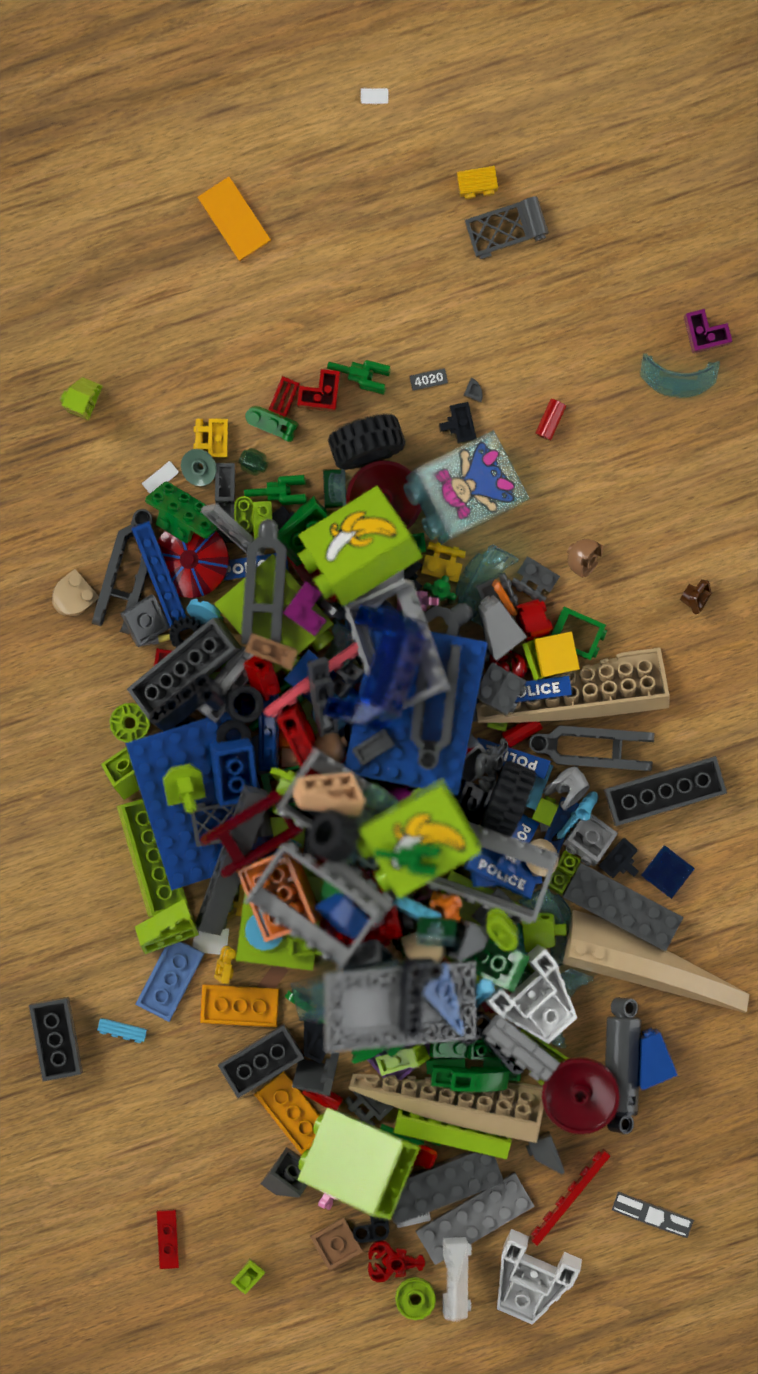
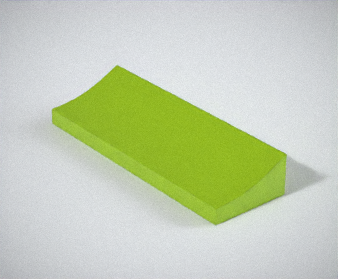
[117,799,188,917]
[394,1108,512,1159]

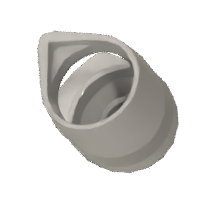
[543,766,590,811]

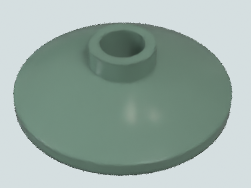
[181,449,217,486]

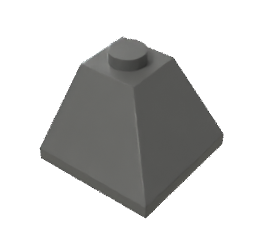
[444,918,489,961]
[526,1131,565,1174]
[261,1147,307,1198]

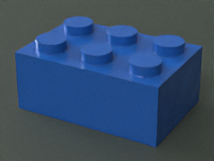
[210,738,257,806]

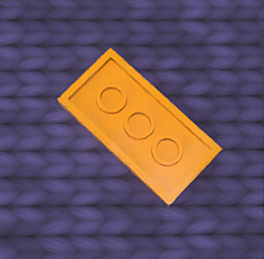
[197,177,271,262]
[200,984,279,1027]
[254,1070,320,1155]

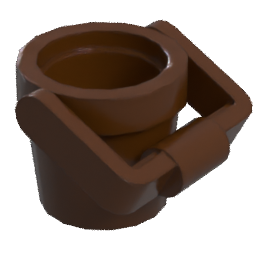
[680,579,712,614]

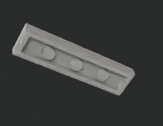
[201,504,266,555]

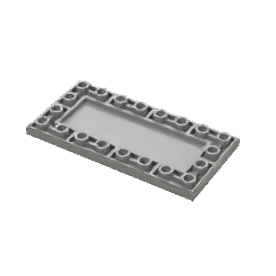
[324,961,476,1052]

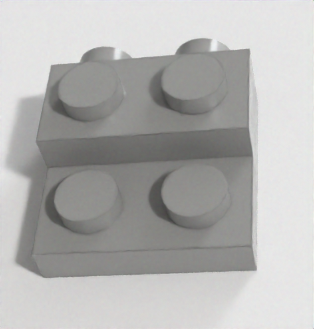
[563,814,618,866]

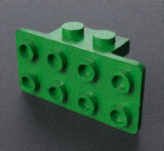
[145,481,219,544]

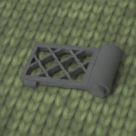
[465,196,549,259]
[191,802,273,847]

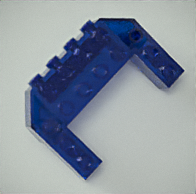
[323,604,425,732]

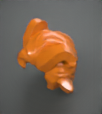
[428,891,462,923]

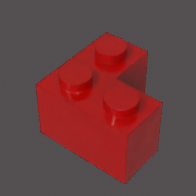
[297,369,340,412]

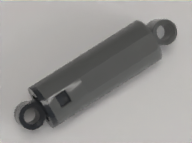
[605,997,641,1134]

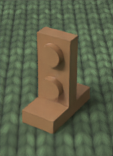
[245,633,298,669]

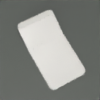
[361,88,388,104]

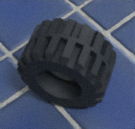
[307,809,360,863]

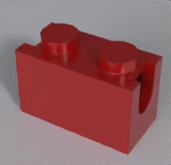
[243,655,281,701]

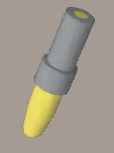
[140,633,170,647]

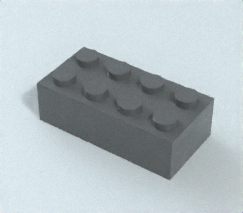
[29,996,83,1082]
[218,1023,304,1098]

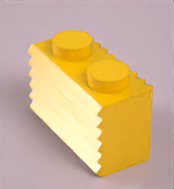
[456,166,498,199]

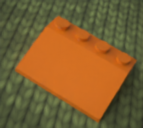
[237,852,323,942]

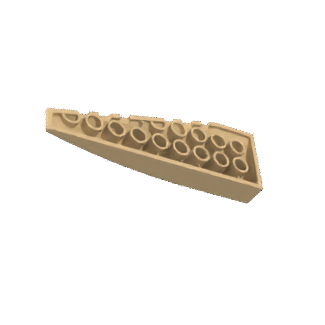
[476,648,670,723]
[563,910,750,1013]
[349,1074,544,1143]

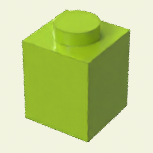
[531,796,559,826]

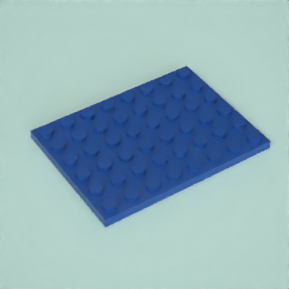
[345,621,488,795]
[125,708,279,890]

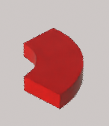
[410,1145,438,1171]

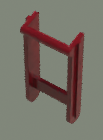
[199,791,304,878]

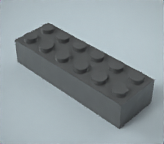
[127,618,243,720]
[604,756,727,826]
[562,863,684,951]
[392,1151,504,1225]

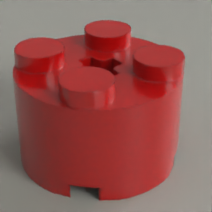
[514,599,553,642]

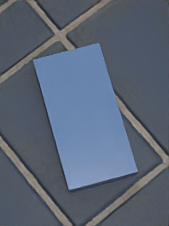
[135,941,205,1022]

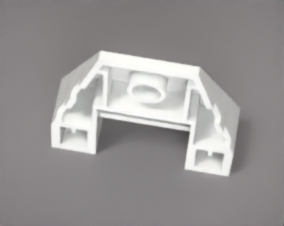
[485,945,577,1044]
[497,1229,582,1324]
[442,1237,472,1321]

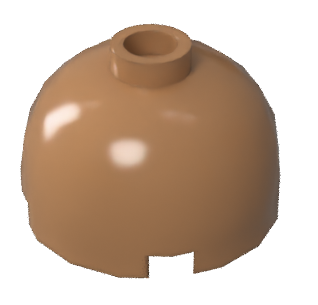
[567,539,604,578]
[314,733,349,763]

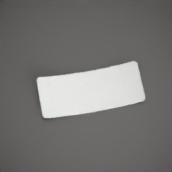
[142,461,179,493]

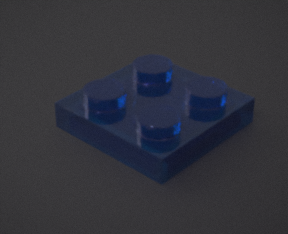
[641,845,695,899]

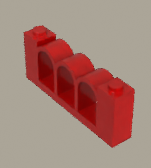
[277,700,322,777]

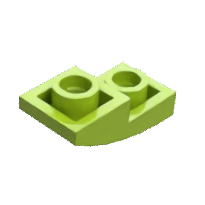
[548,850,581,895]

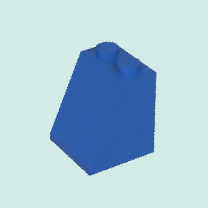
[639,1028,678,1090]

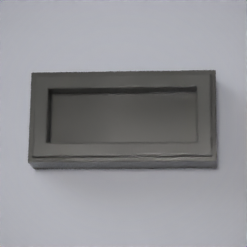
[352,729,395,766]

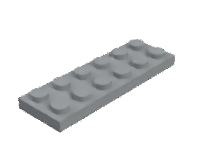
[416,1172,534,1265]

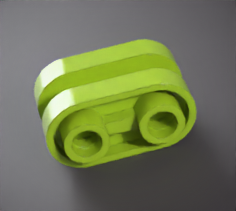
[234,496,254,535]
[487,908,518,951]

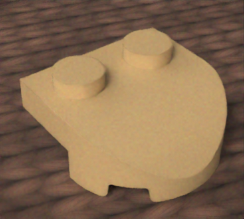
[52,569,99,617]
[401,929,447,964]

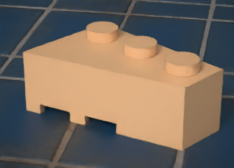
[293,772,365,817]

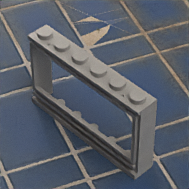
[345,579,450,716]
[276,747,399,870]
[426,822,559,923]
[244,842,383,970]

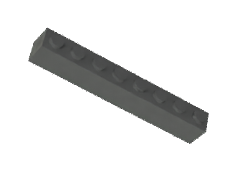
[195,785,268,936]

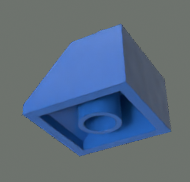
[314,893,369,939]

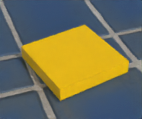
[534,632,580,677]

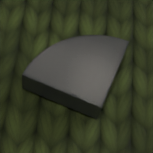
[463,378,483,403]

